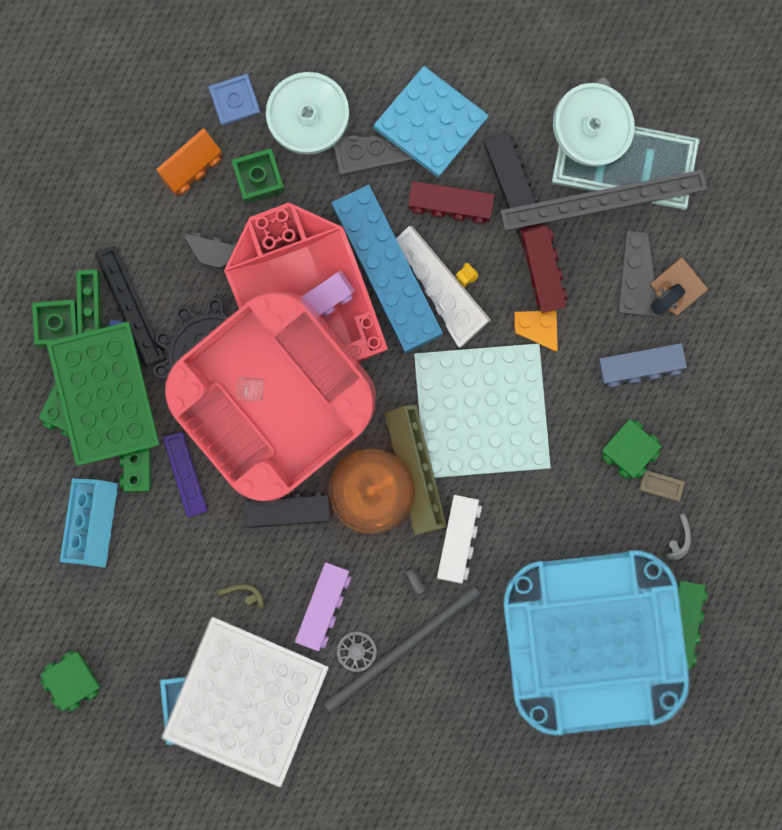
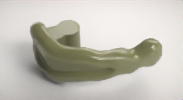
[217,584,265,609]

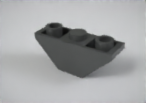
[185,232,237,271]

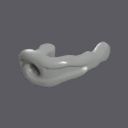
[666,513,691,560]

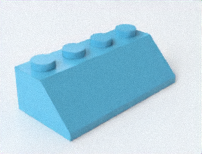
[60,478,118,568]

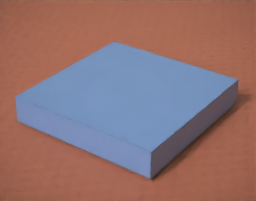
[208,74,261,126]

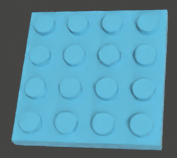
[373,66,489,178]

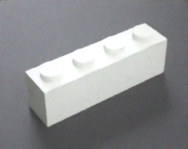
[437,495,482,584]

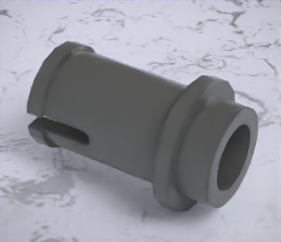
[403,568,427,596]

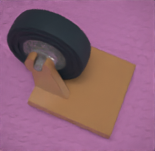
[650,257,708,316]

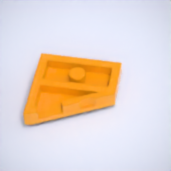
[514,311,558,352]

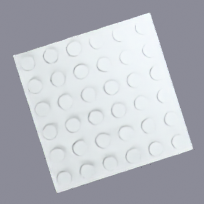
[161,617,328,787]

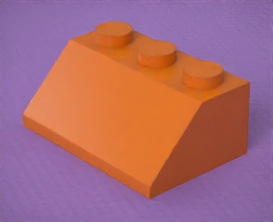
[156,128,223,196]

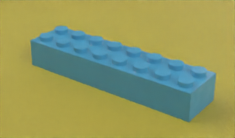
[331,185,443,355]

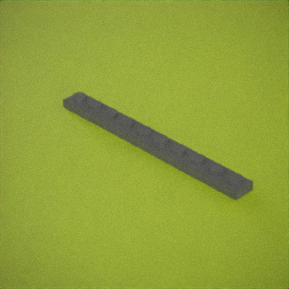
[500,169,707,232]

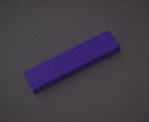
[163,431,208,518]

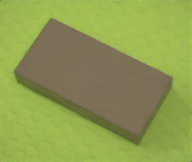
[639,470,685,502]

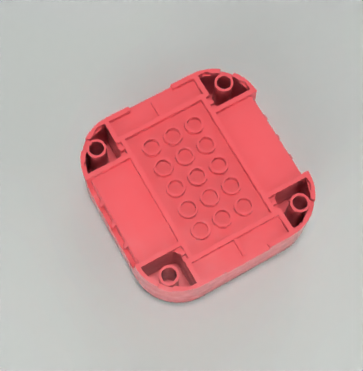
[166,291,376,501]

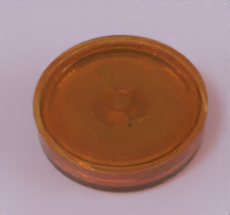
[329,449,415,534]

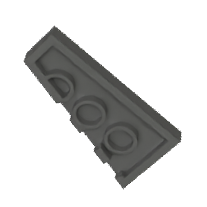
[334,135,415,176]
[618,231,660,318]

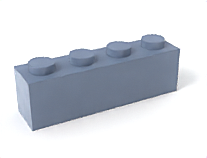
[598,343,687,388]

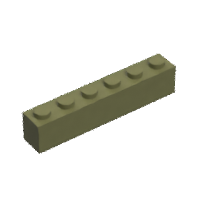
[385,405,447,535]

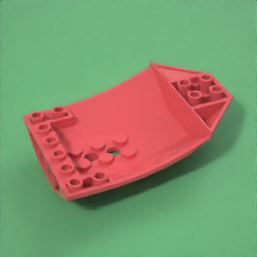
[224,203,388,363]

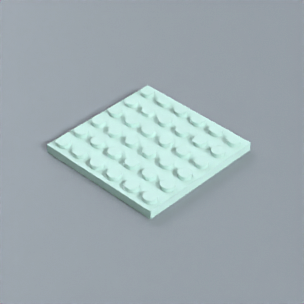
[414,344,551,478]

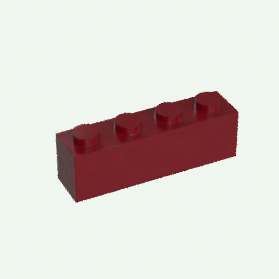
[408,181,494,225]
[520,223,568,313]

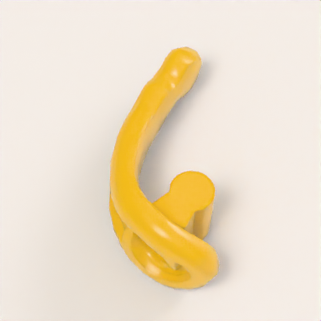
[456,263,478,288]

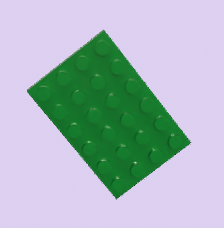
[46,322,160,466]

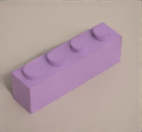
[302,270,355,317]
[295,562,352,651]

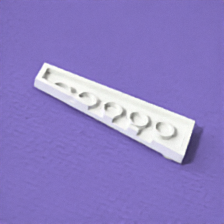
[396,226,490,348]

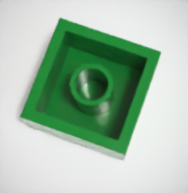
[231,148,284,204]
[32,300,78,348]

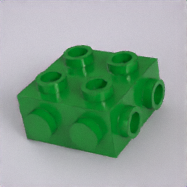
[38,382,69,438]
[600,419,662,480]
[40,650,102,712]

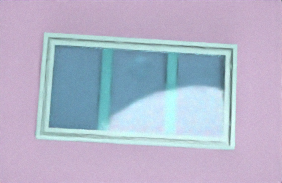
[552,126,699,210]

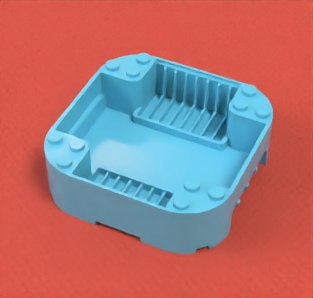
[504,551,689,735]

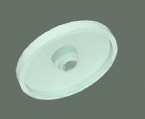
[266,72,349,154]
[553,83,634,167]

